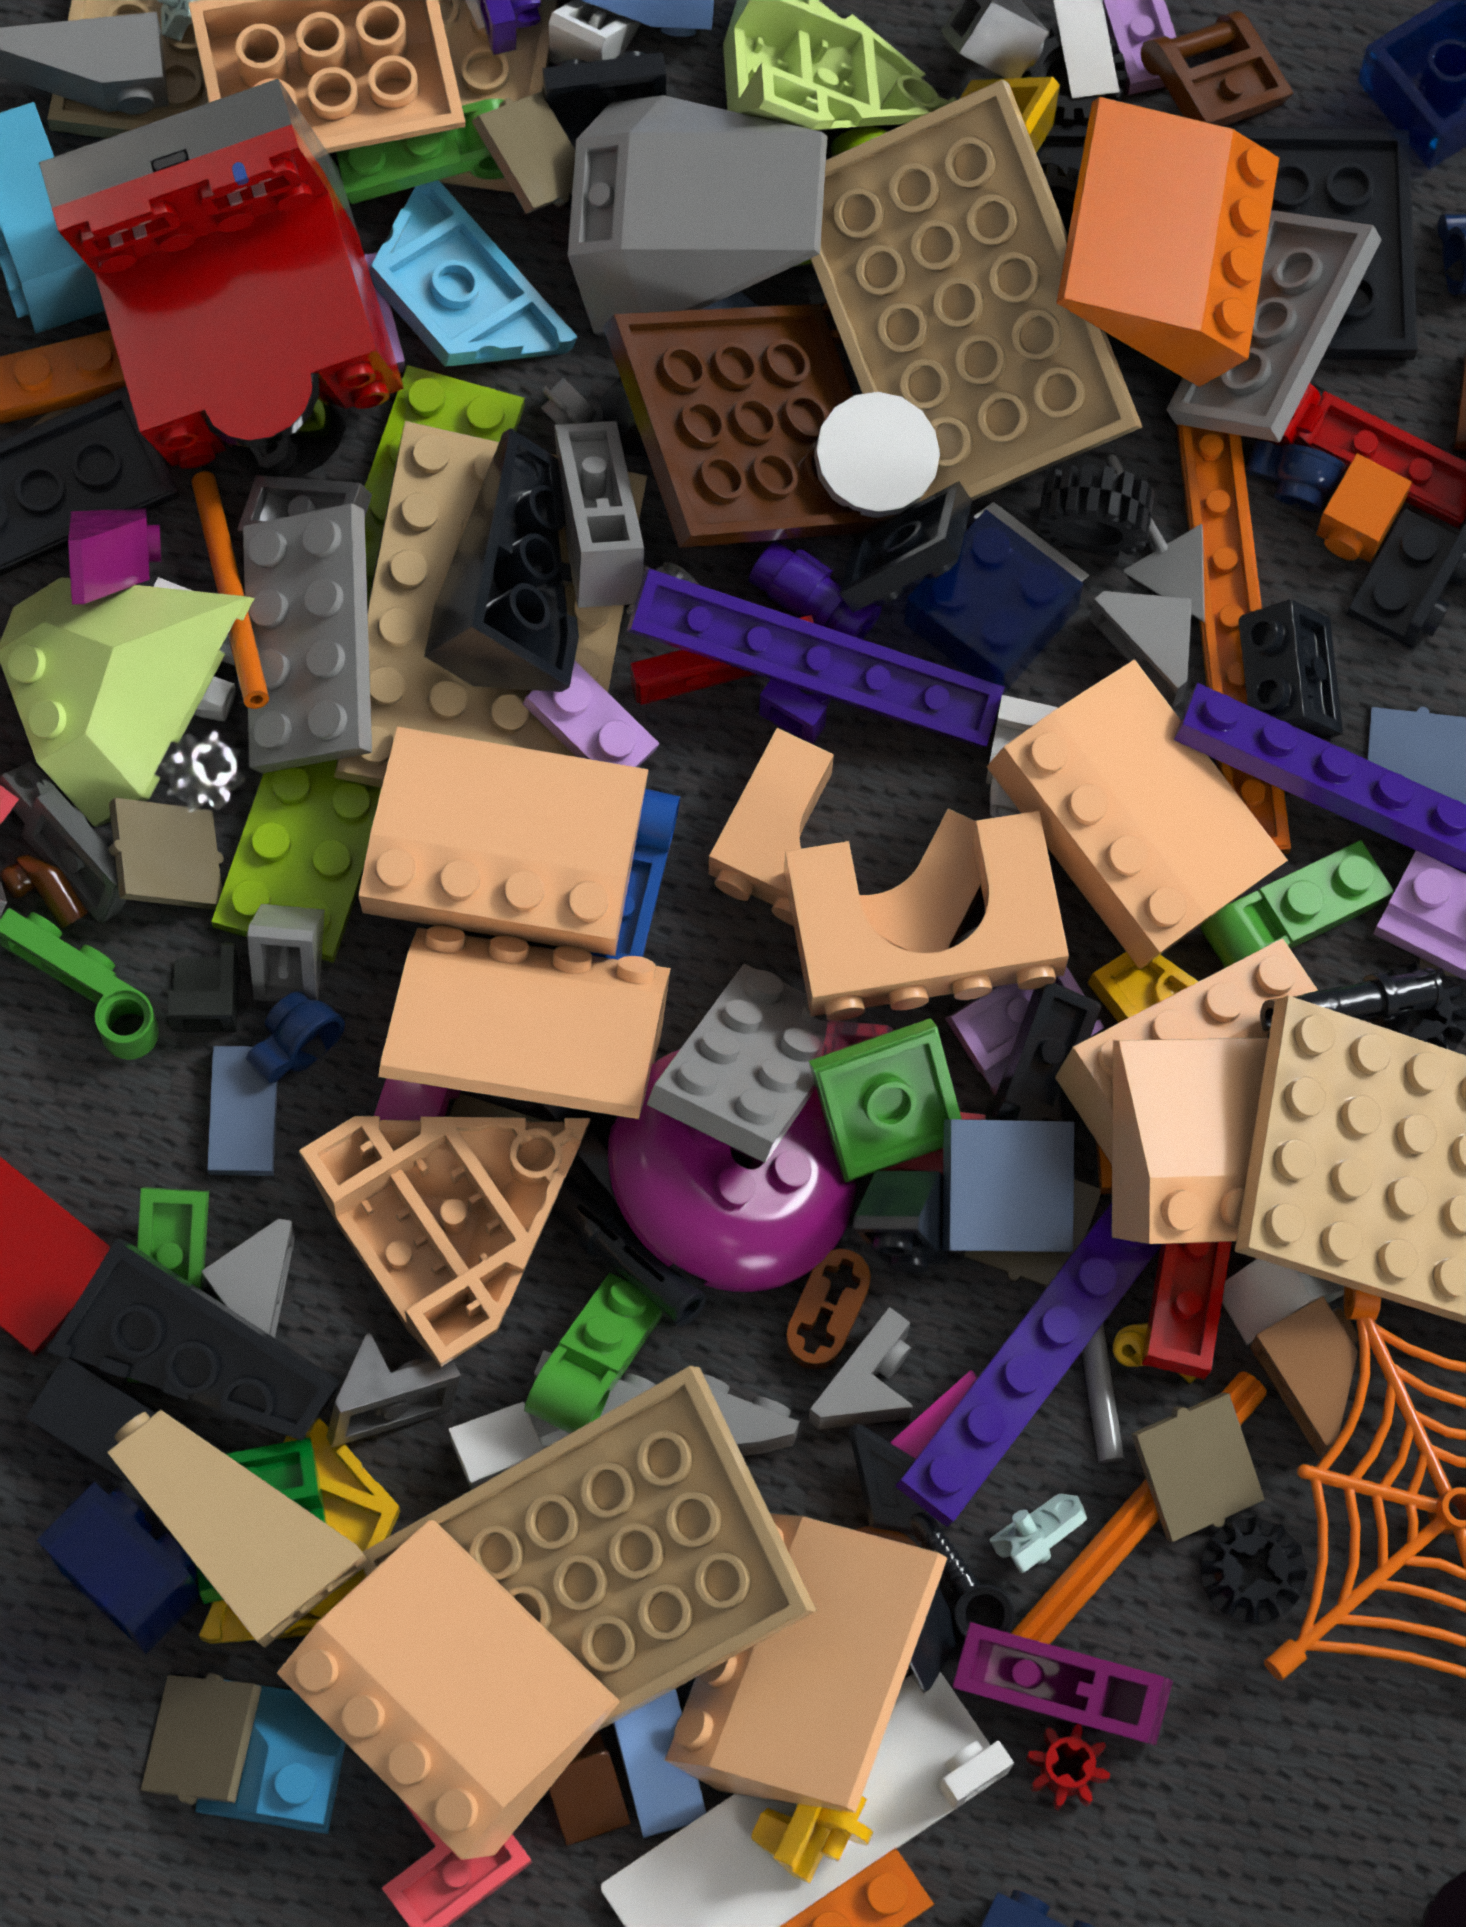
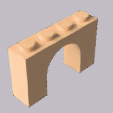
[709,728,982,953]
[784,811,1069,1021]

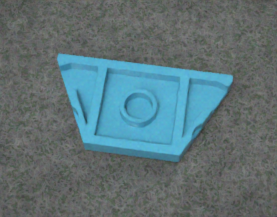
[369,180,577,367]

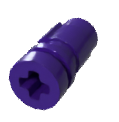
[749,541,882,639]

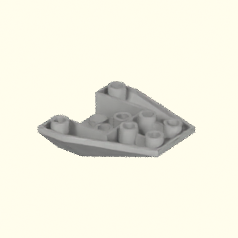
[568,95,827,336]

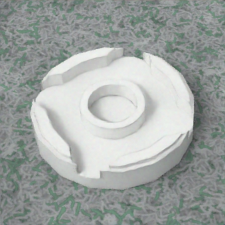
[814,392,940,518]

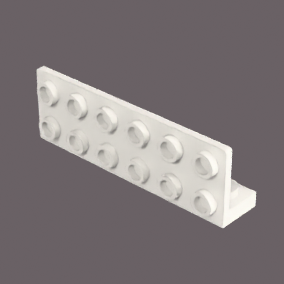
[601,1672,1014,1927]

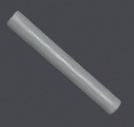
[1081,1324,1124,1463]

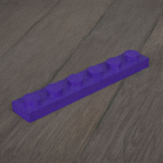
[627,568,1005,748]
[1174,683,1466,873]
[895,1201,1161,1527]

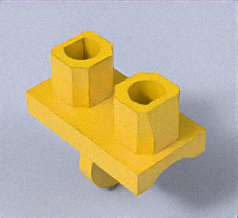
[751,1796,873,1883]

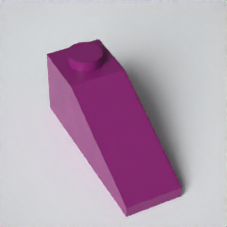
[68,508,161,605]
[952,1622,1173,1746]

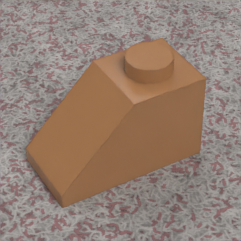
[1250,1296,1358,1458]

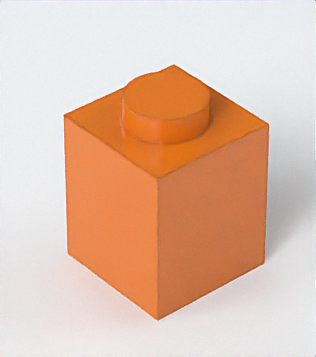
[1316,454,1412,563]

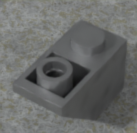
[941,0,1049,78]

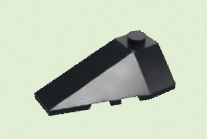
[424,428,579,692]

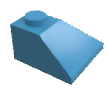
[195,1679,345,1834]

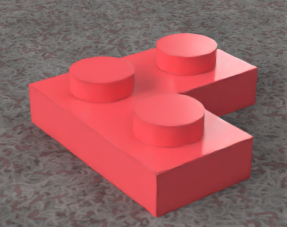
[382,1796,532,1927]

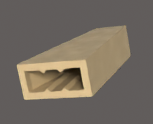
[107,1410,370,1648]

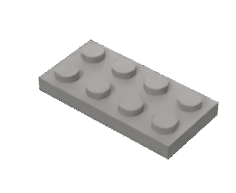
[1166,210,1382,442]
[243,503,372,773]
[647,964,858,1163]

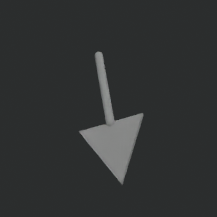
[1106,454,1205,623]

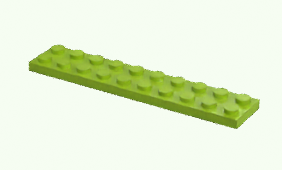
[211,365,525,963]

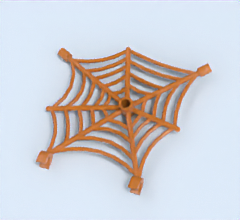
[1264,1286,1466,1681]

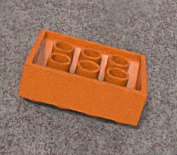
[1056,97,1279,387]

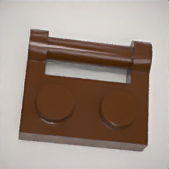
[1140,11,1294,127]

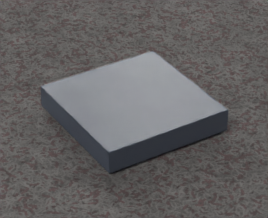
[942,1119,1074,1252]

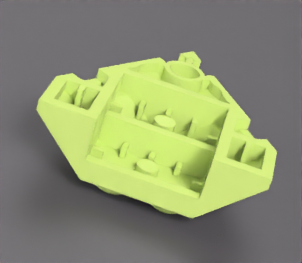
[723,0,957,131]
[0,577,255,827]

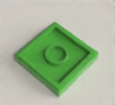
[808,1018,962,1182]

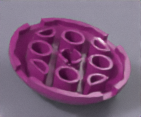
[608,1049,857,1292]

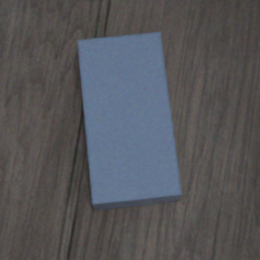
[207,1046,278,1176]

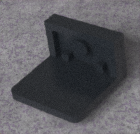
[542,51,666,209]

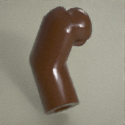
[0,855,89,929]

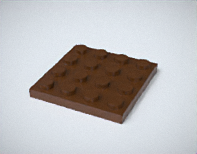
[603,304,894,548]

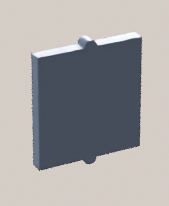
[1367,707,1466,805]

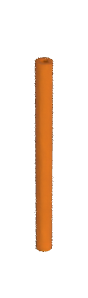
[191,471,269,709]

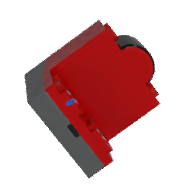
[39,79,404,478]

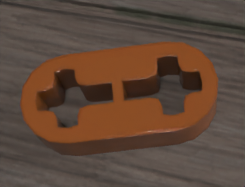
[786,1249,871,1370]

